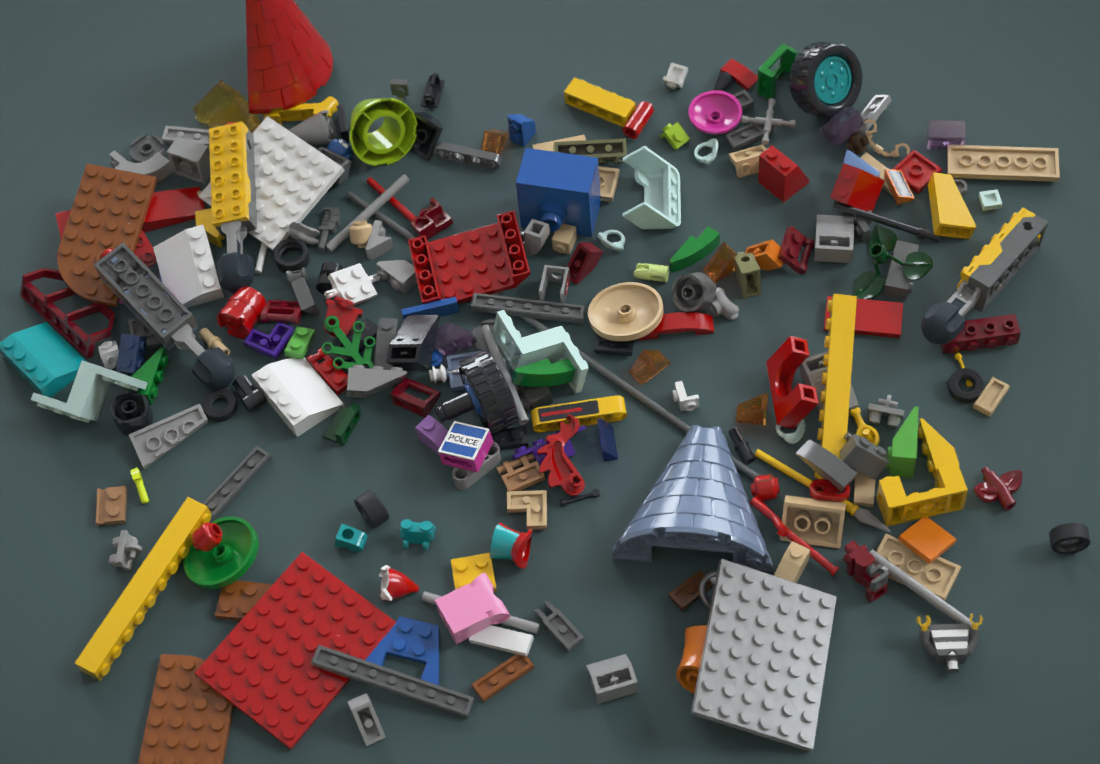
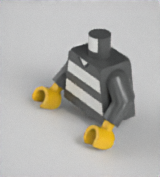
[916,613,983,674]

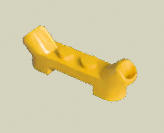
[261,96,339,126]

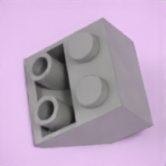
[586,654,638,704]

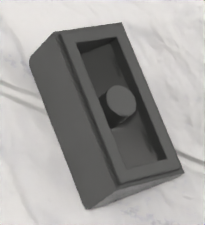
[291,277,320,315]

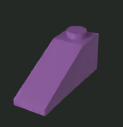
[415,415,448,455]

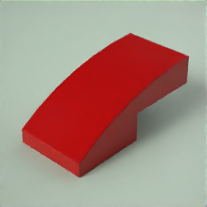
[719,59,758,91]

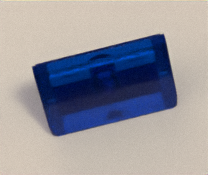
[597,418,618,462]

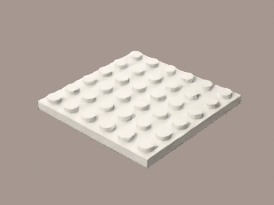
[199,116,345,251]

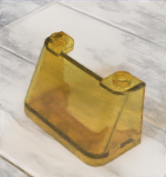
[192,80,262,133]

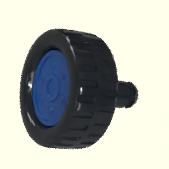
[434,350,519,434]

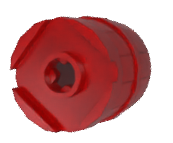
[216,286,266,339]

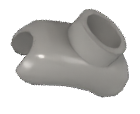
[288,221,321,245]
[710,287,739,320]

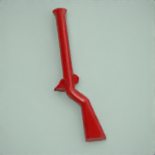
[749,496,840,577]

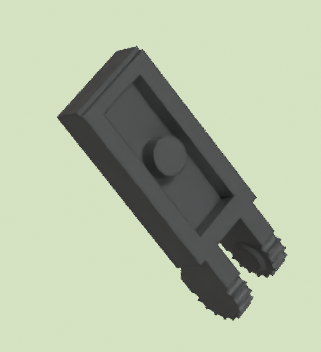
[534,601,585,653]

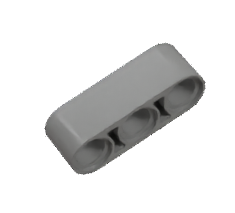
[452,442,501,490]

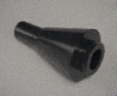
[714,72,733,91]

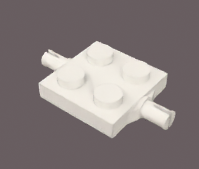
[324,263,380,305]

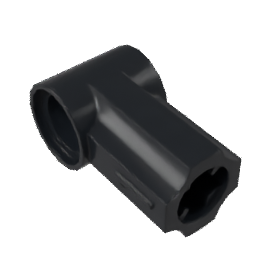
[232,375,266,412]

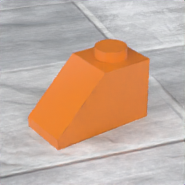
[745,239,784,271]

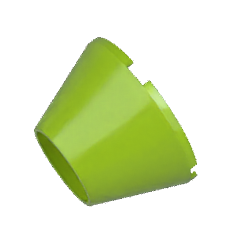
[349,98,417,166]

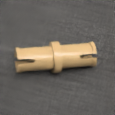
[198,328,230,356]

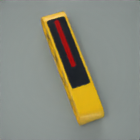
[531,396,627,433]

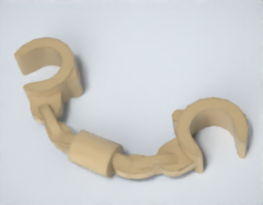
[864,119,910,157]

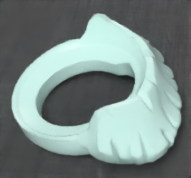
[694,138,718,165]
[597,230,625,252]
[776,420,806,444]

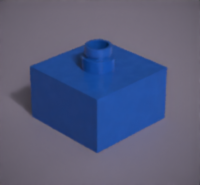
[516,148,601,237]

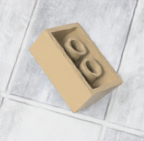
[780,495,846,548]

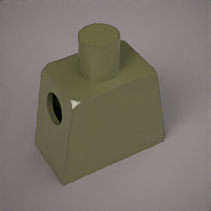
[734,252,761,298]

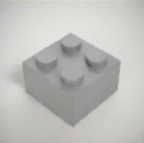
[167,136,210,184]

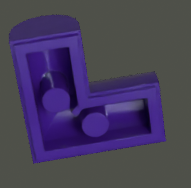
[243,321,295,360]

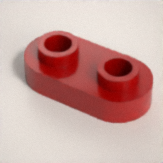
[809,479,850,502]

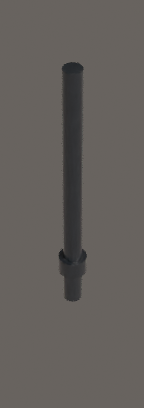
[832,201,941,242]

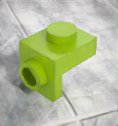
[659,122,690,150]

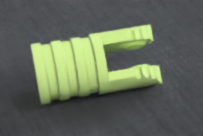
[633,263,669,283]

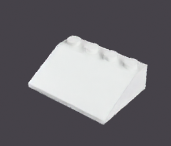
[153,225,224,308]
[252,357,344,437]

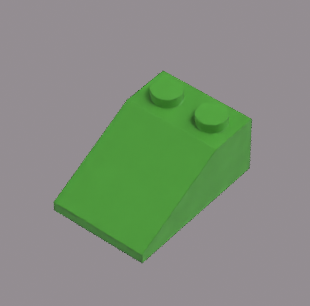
[886,407,919,478]

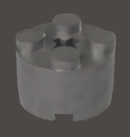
[671,272,717,311]

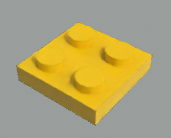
[451,553,497,592]

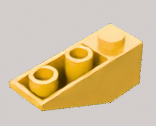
[917,418,960,479]

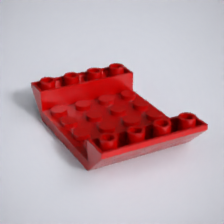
[408,210,531,304]

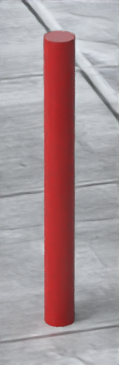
[366,177,416,222]

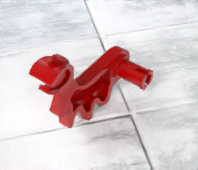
[537,414,585,497]

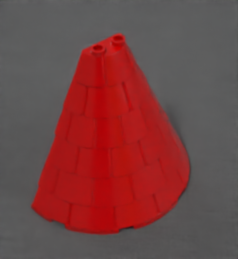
[246,0,333,114]

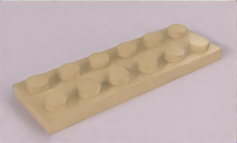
[947,145,1060,182]

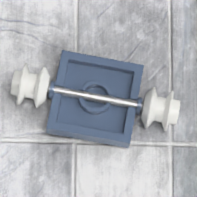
[429,350,505,392]

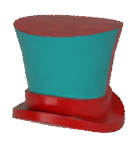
[490,523,533,569]

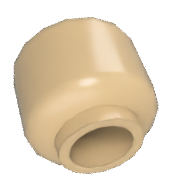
[349,220,372,248]

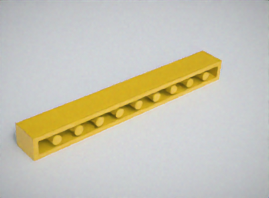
[814,294,857,480]
[75,497,212,681]

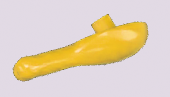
[849,407,880,447]

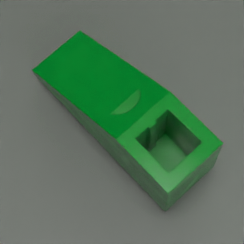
[126,347,169,405]

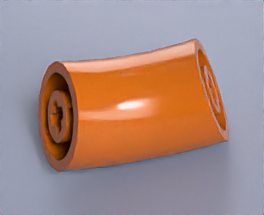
[676,625,707,694]

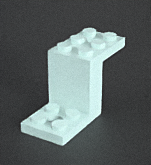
[493,310,588,394]
[31,361,148,423]

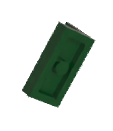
[323,403,362,446]

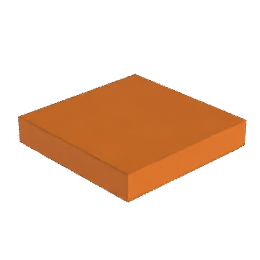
[898,515,956,564]

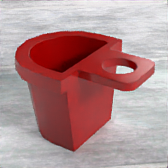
[324,297,363,338]

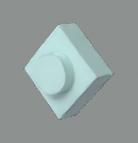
[979,189,1002,211]

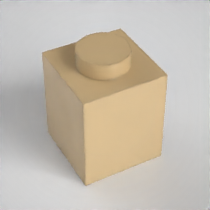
[552,224,577,255]

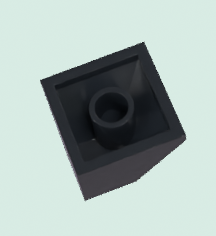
[410,112,443,160]

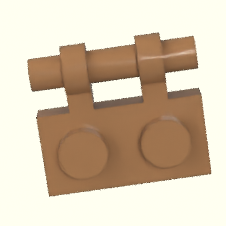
[496,453,545,492]

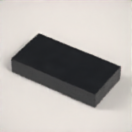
[337,104,350,142]

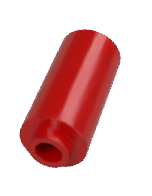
[622,102,654,139]

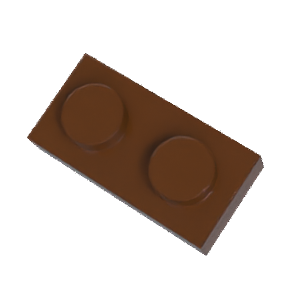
[669,570,713,611]

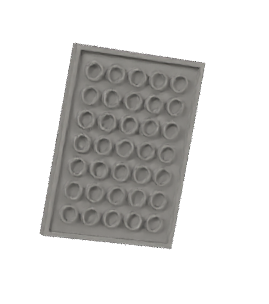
[691,559,837,752]

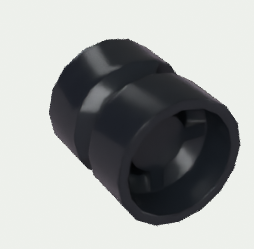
[316,261,344,295]

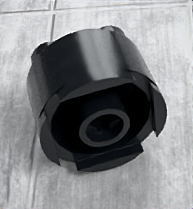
[110,390,153,436]

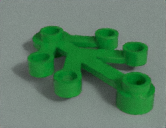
[322,316,375,370]

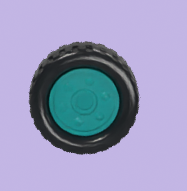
[788,42,862,117]

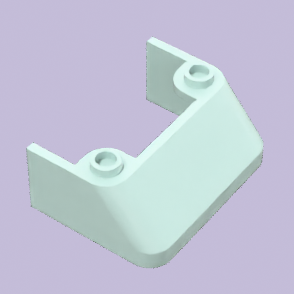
[623,146,681,229]

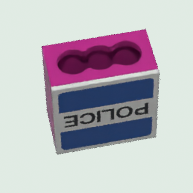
[438,421,493,472]

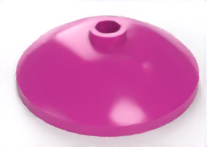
[689,90,742,134]

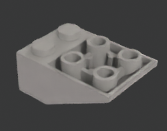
[814,215,854,263]
[800,351,859,411]
[347,365,407,398]

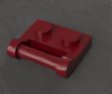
[778,226,815,274]
[261,300,303,324]

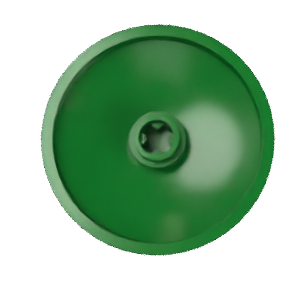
[184,516,259,589]

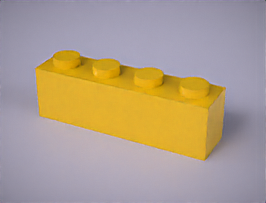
[564,77,636,127]

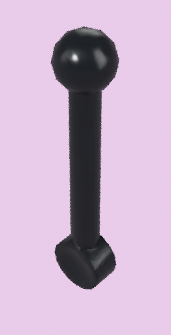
[560,489,600,507]

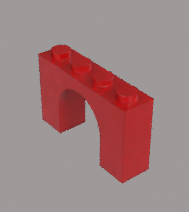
[766,336,818,429]

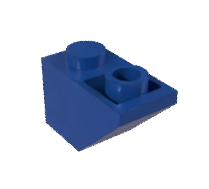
[507,114,536,147]

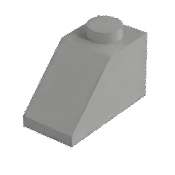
[347,693,386,746]

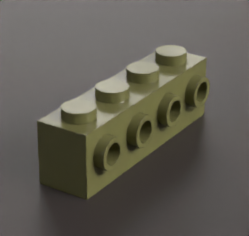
[553,138,627,165]

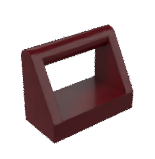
[391,378,441,417]

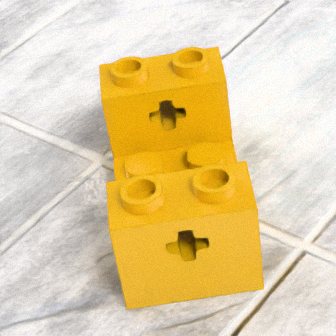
[876,463,968,527]

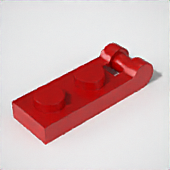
[306,347,348,395]

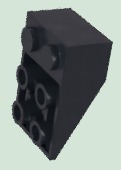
[386,315,440,370]

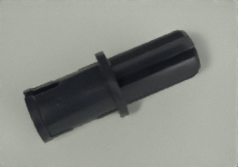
[728,427,756,465]

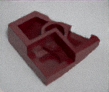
[411,198,453,240]

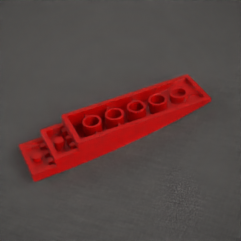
[56,187,205,239]

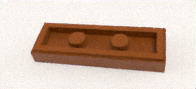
[471,654,534,703]

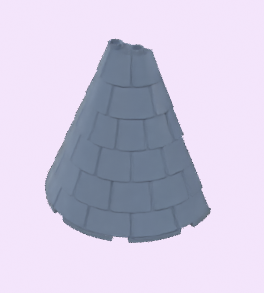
[612,425,774,573]

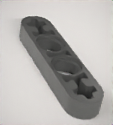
[434,142,502,170]

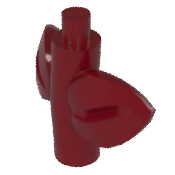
[974,467,1022,511]

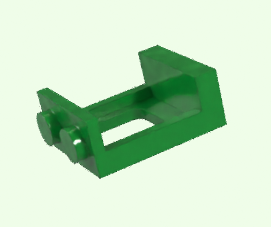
[757,44,797,99]

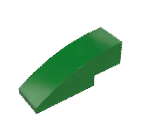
[670,226,720,272]
[511,358,576,387]

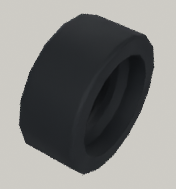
[274,238,310,273]
[1049,522,1090,554]

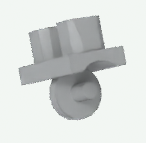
[868,395,904,428]
[109,530,142,571]

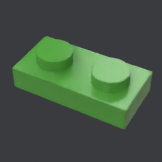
[285,326,315,359]

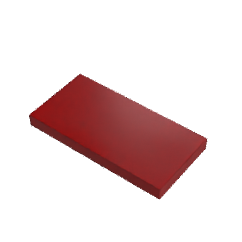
[824,296,903,338]

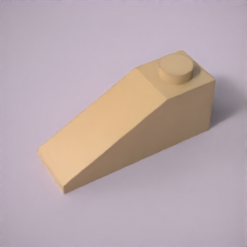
[774,541,810,583]

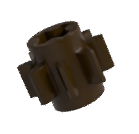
[846,133,869,155]

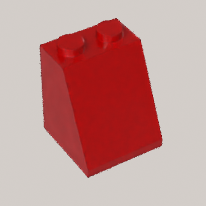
[758,145,810,203]
[830,163,885,212]

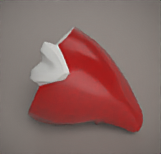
[379,565,419,601]

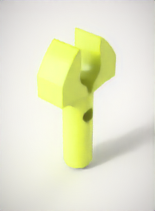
[130,467,149,504]

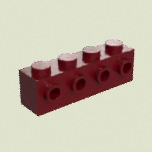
[940,314,1021,354]

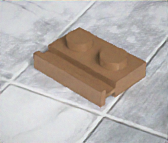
[96,486,127,526]

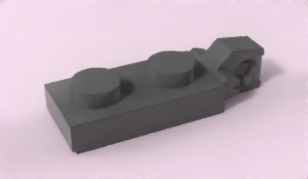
[725,122,774,152]

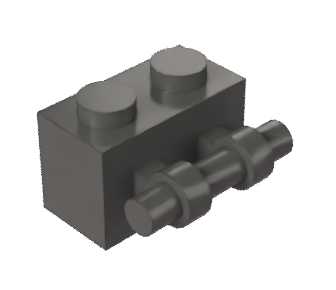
[839,432,889,480]

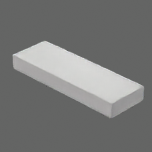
[469,625,534,656]

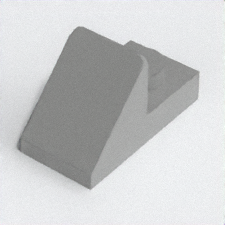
[365,220,393,260]

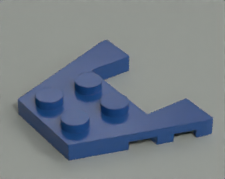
[365,616,440,686]

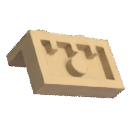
[729,144,766,178]

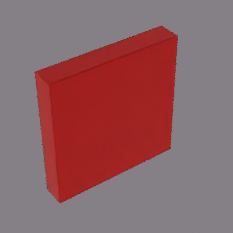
[892,150,942,194]

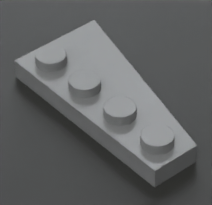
[129,404,208,470]

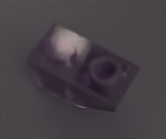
[435,323,478,356]

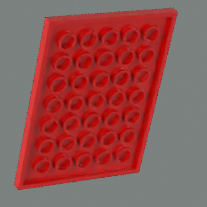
[195,552,396,750]

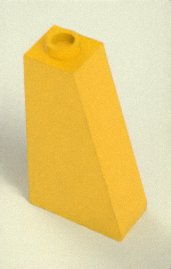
[928,173,976,239]

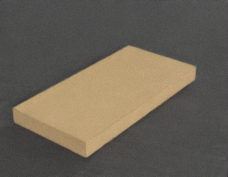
[875,534,961,601]

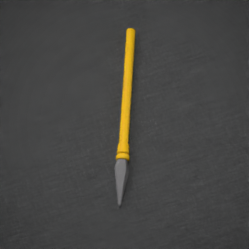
[755,449,891,532]

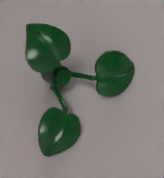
[853,225,934,300]

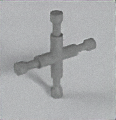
[742,98,796,145]

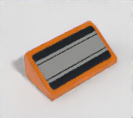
[884,169,915,205]

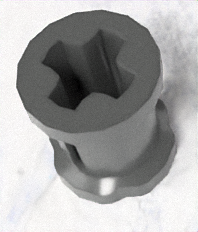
[287,267,308,286]

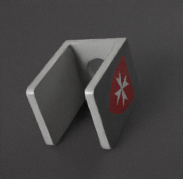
[539,265,570,303]

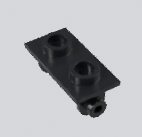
[421,73,445,108]

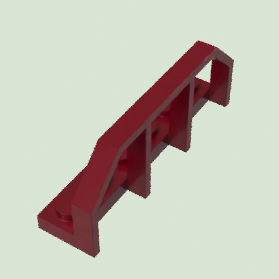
[20,268,115,359]

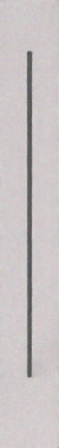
[346,191,760,480]

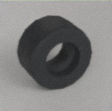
[354,489,389,529]

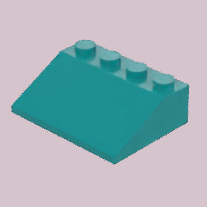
[0,322,87,397]

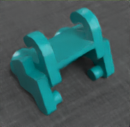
[400,519,436,550]

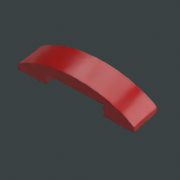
[639,312,714,340]

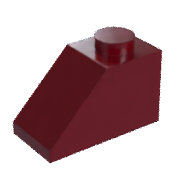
[567,242,603,284]

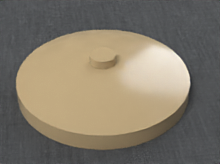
[588,282,664,341]

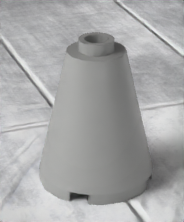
[288,110,337,146]

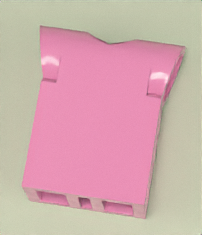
[435,573,510,645]

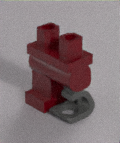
[843,541,889,603]

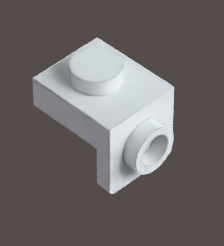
[663,62,689,89]
[98,340,119,370]
[672,381,699,411]

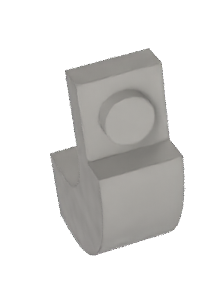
[109,150,173,182]
[520,219,550,256]

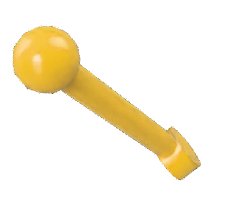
[954,353,973,388]

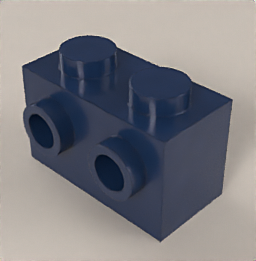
[116,333,147,374]

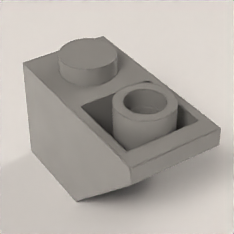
[376,260,417,294]

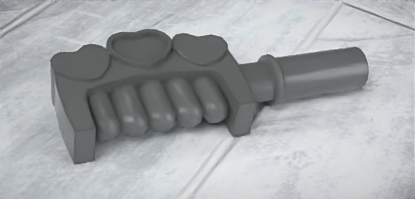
[317,207,341,252]

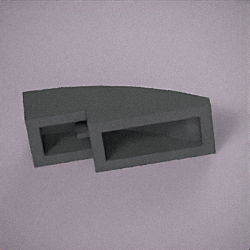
[796,439,857,492]

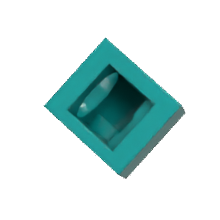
[334,524,368,552]

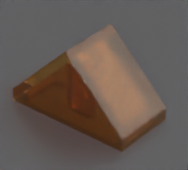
[481,128,509,155]
[703,242,737,283]
[629,350,671,385]
[736,393,768,426]

